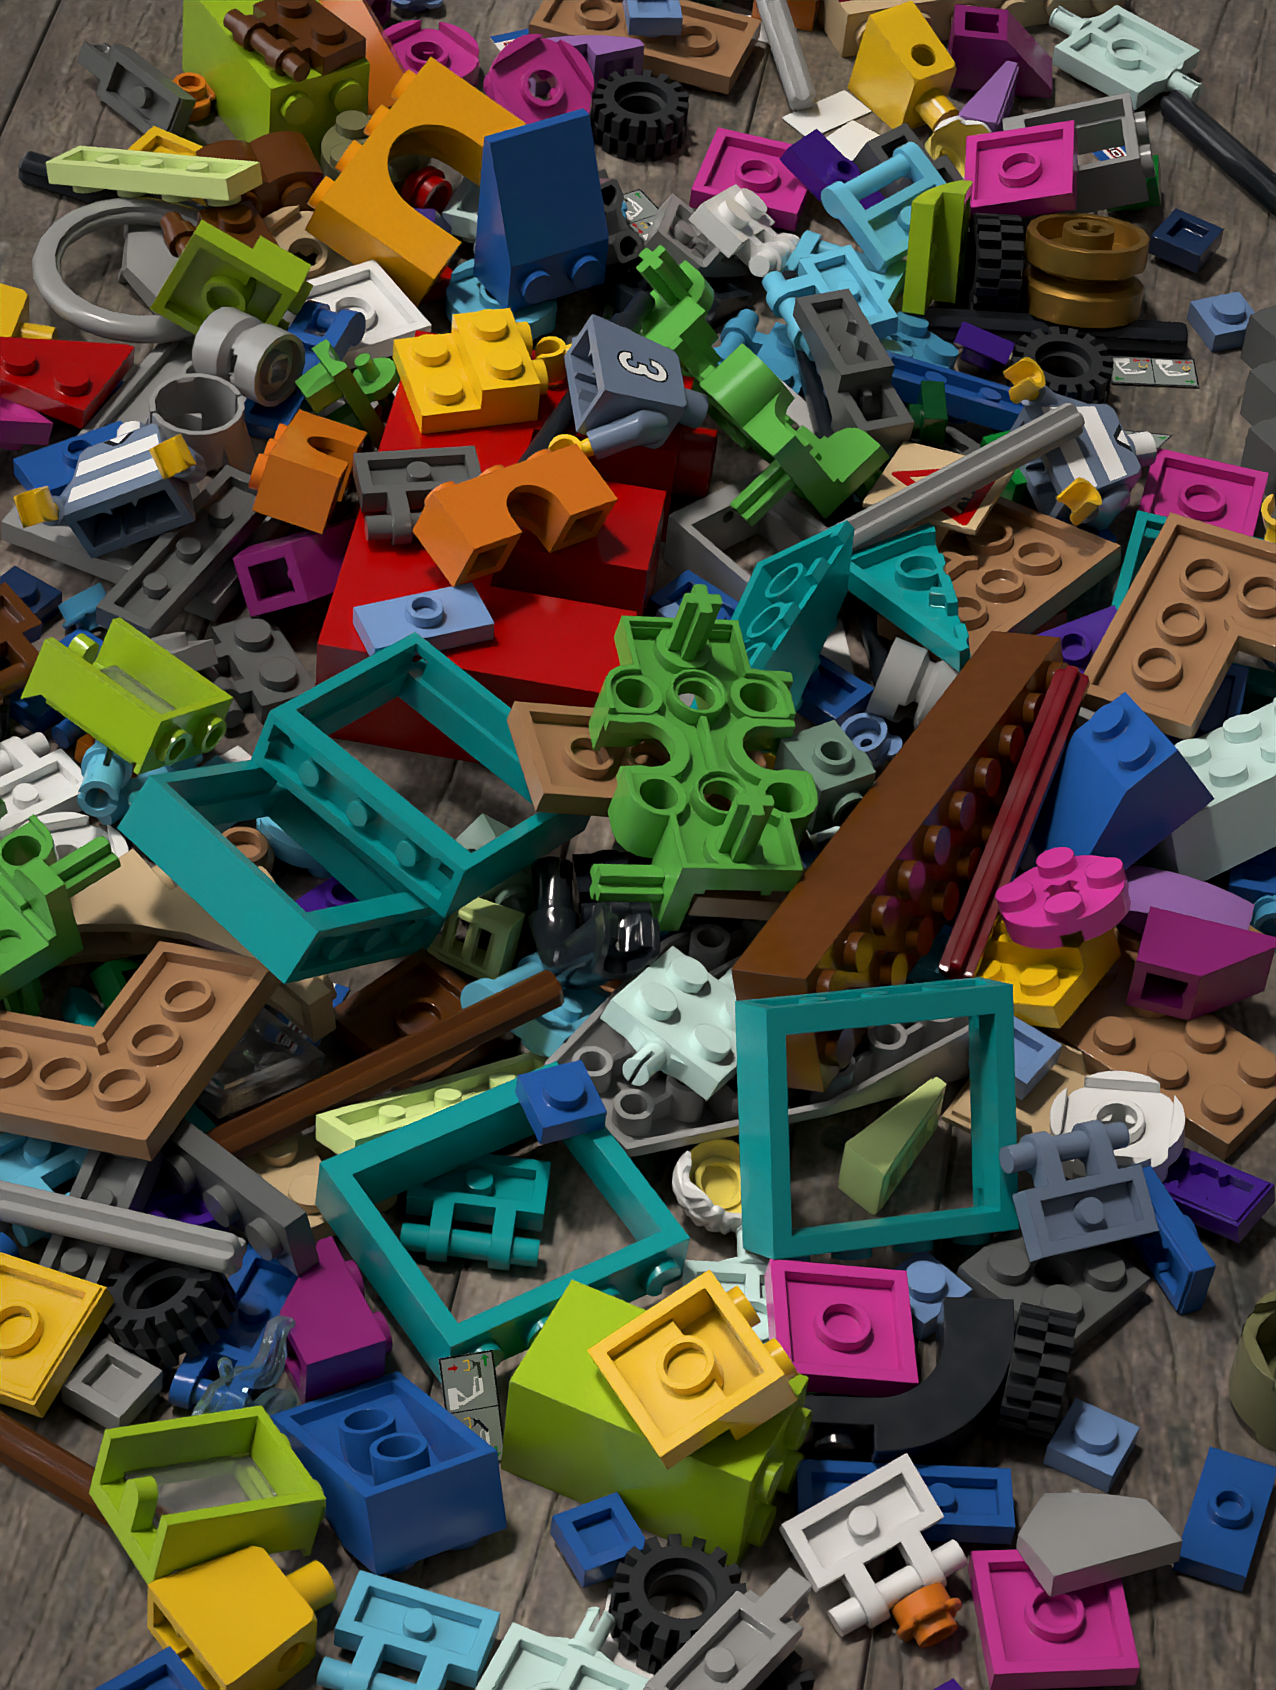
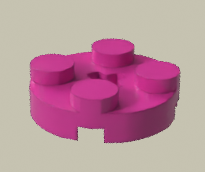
[384,20,480,87]
[483,34,594,124]
[995,847,1131,949]

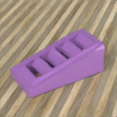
[958,61,1019,132]

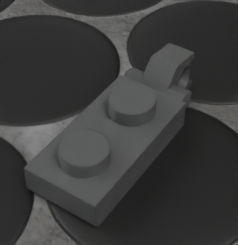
[77,42,197,137]

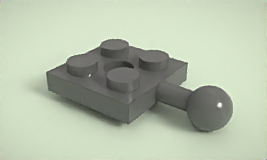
[957,1223,1150,1355]

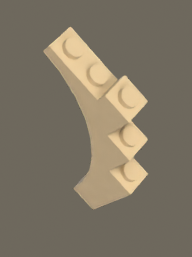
[54,849,337,1043]

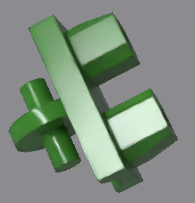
[294,339,400,449]

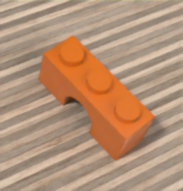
[248,409,367,534]
[412,443,617,587]

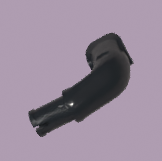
[528,856,661,990]

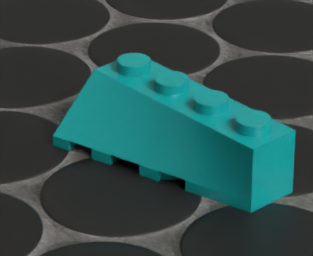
[690,520,855,753]

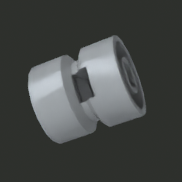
[192,307,305,407]
[866,637,959,731]

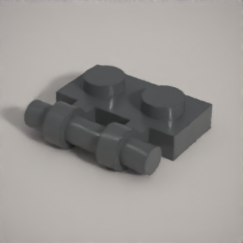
[353,446,481,545]
[181,612,315,729]

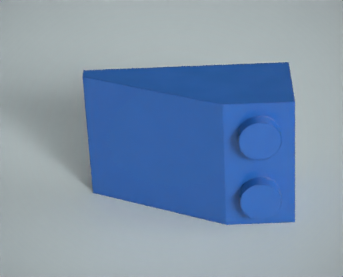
[473,108,609,311]
[1019,692,1215,872]
[270,1371,507,1575]

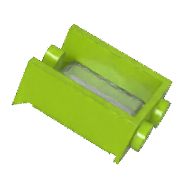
[21,617,234,775]
[89,1405,326,1585]

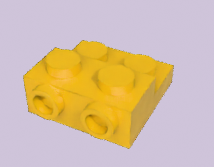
[393,308,548,434]
[976,914,1121,1028]
[587,1269,799,1470]

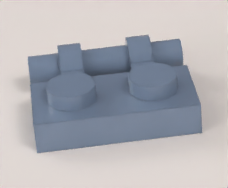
[999,1120,1159,1262]

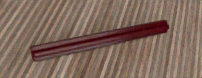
[938,665,1090,980]

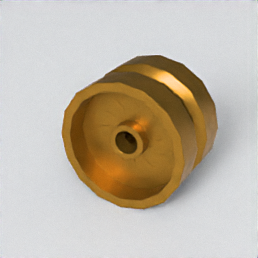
[1019,213,1150,328]

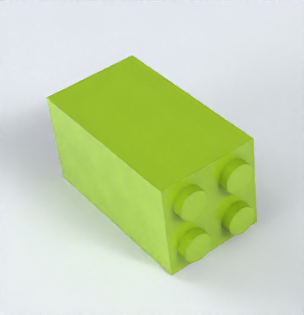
[182,0,370,164]
[500,1280,813,1566]

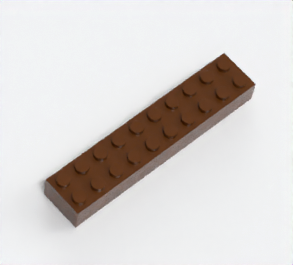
[731,631,1078,1092]

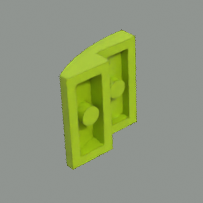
[902,180,973,315]

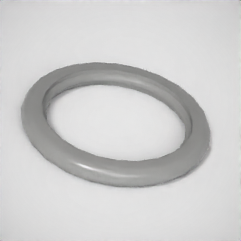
[32,197,198,343]

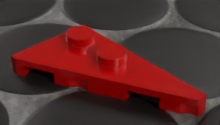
[0,337,135,429]

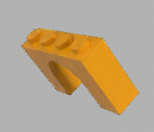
[304,57,527,308]

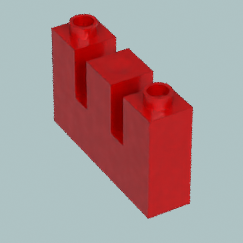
[315,330,718,764]

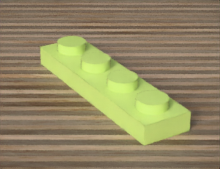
[46,146,263,207]
[316,1052,549,1154]

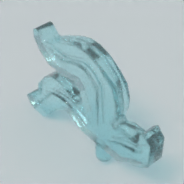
[192,1315,298,1418]

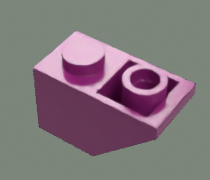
[948,4,1052,98]
[233,517,357,617]
[1126,906,1276,1021]
[278,1236,393,1404]

